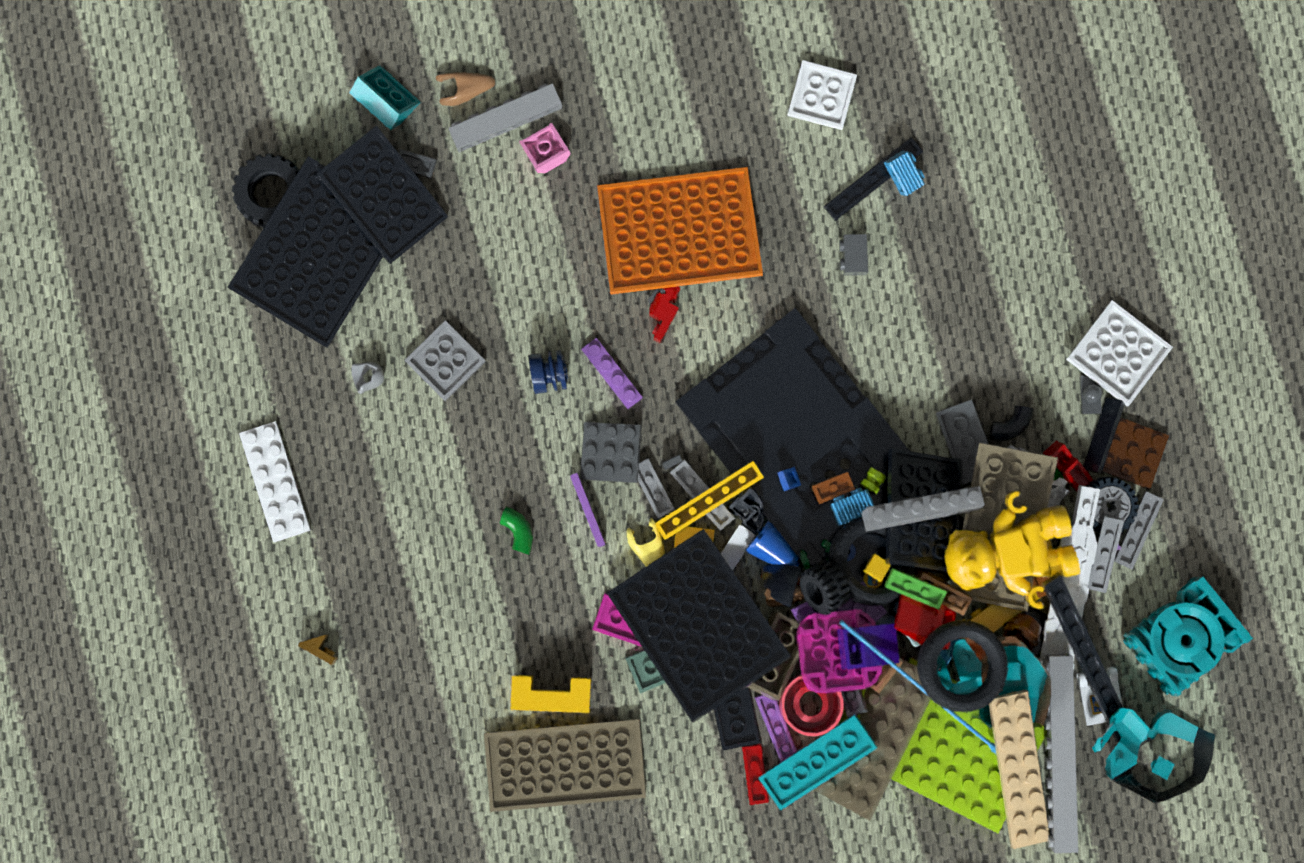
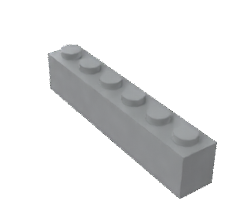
[448,84,562,152]
[862,486,985,532]

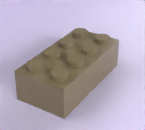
[748,612,799,701]

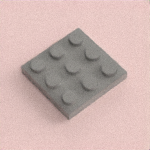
[404,320,486,401]

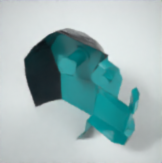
[1092,708,1215,803]

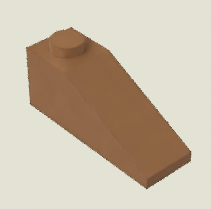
[914,569,973,615]

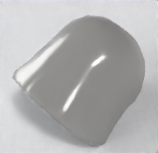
[351,362,384,394]

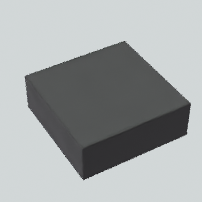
[662,455,683,471]

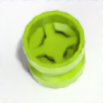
[861,468,887,494]

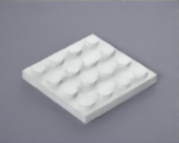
[1066,300,1173,407]

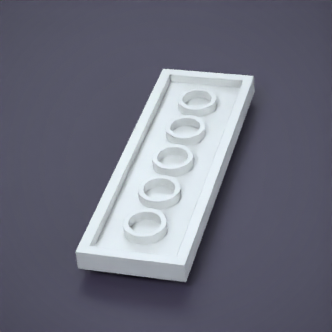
[239,421,311,543]

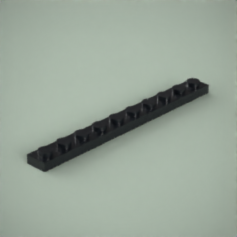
[1041,573,1123,743]

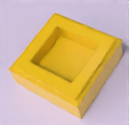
[864,554,891,582]

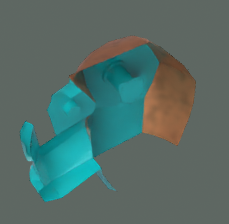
[937,636,1051,729]

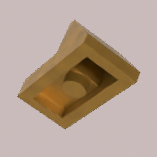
[298,634,338,665]

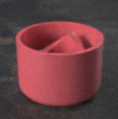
[779,674,844,736]

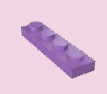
[581,338,643,409]

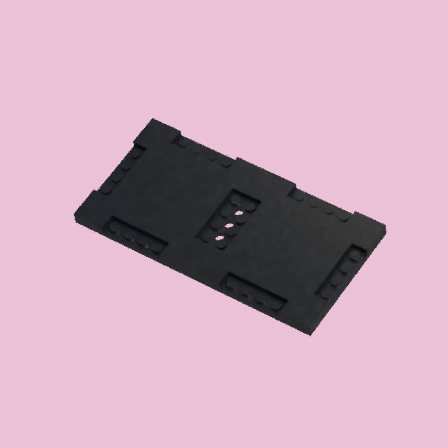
[675,308,964,625]

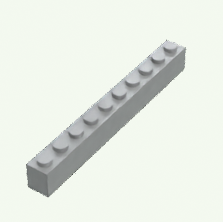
[1042,654,1078,853]

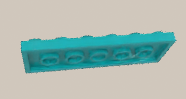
[758,714,878,811]

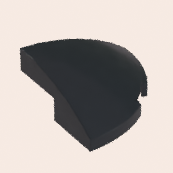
[727,486,765,535]
[762,565,801,607]

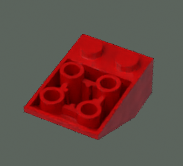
[894,594,956,650]

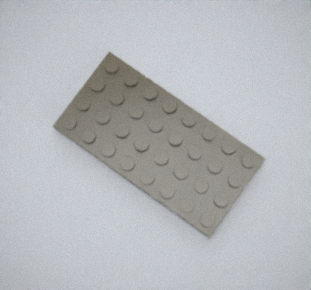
[952,443,1058,611]
[813,658,941,821]
[484,719,646,812]

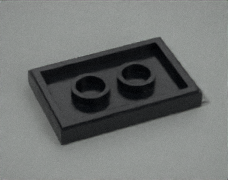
[714,687,761,751]

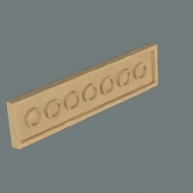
[989,690,1049,849]

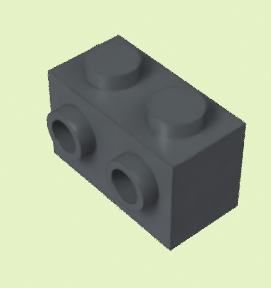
[839,234,868,276]

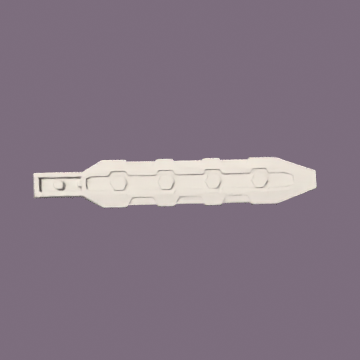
[1038,485,1100,671]

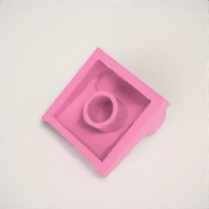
[519,123,571,173]

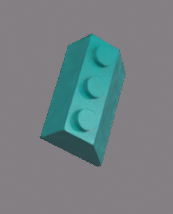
[349,65,421,130]

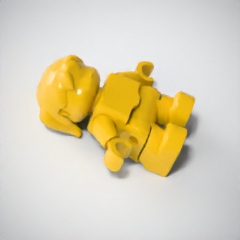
[945,491,1080,608]

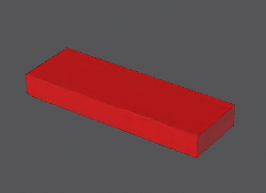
[742,744,769,805]

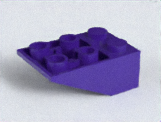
[837,623,899,669]

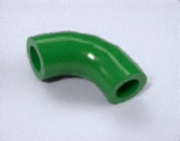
[500,506,533,555]

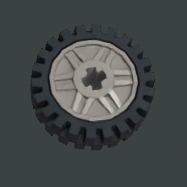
[1086,477,1139,533]

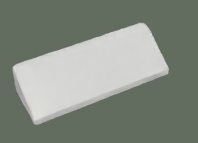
[721,524,755,571]

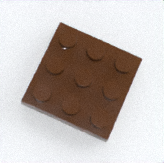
[1102,418,1169,489]

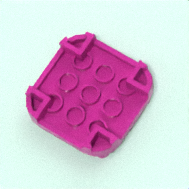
[796,609,882,693]

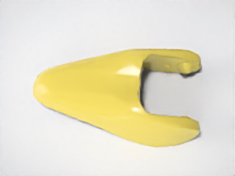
[626,518,665,567]

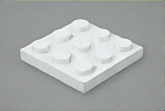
[787,60,857,130]

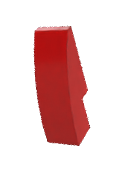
[1043,440,1093,493]

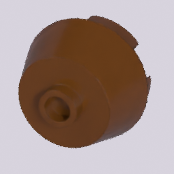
[1002,613,1041,651]

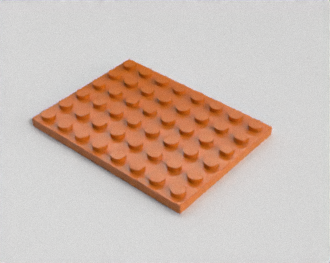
[597,167,763,295]

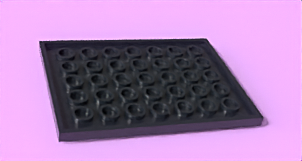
[227,156,383,348]
[607,529,791,723]

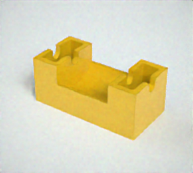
[510,675,592,713]

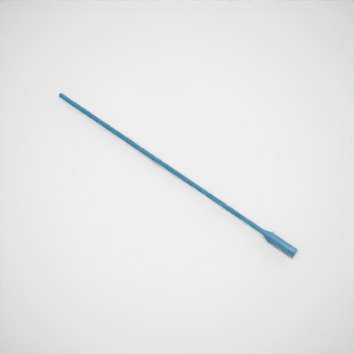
[840,620,996,754]

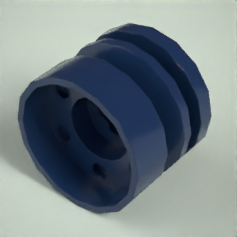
[528,349,568,394]

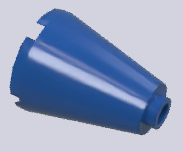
[745,521,800,567]

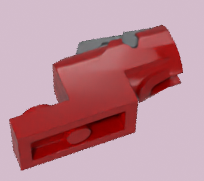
[648,286,681,343]

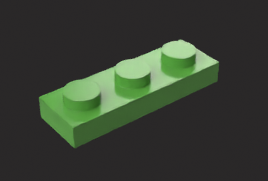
[884,568,947,609]

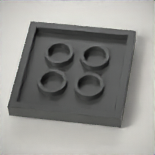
[580,422,642,483]

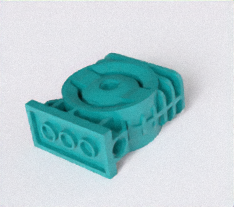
[1123,576,1253,697]

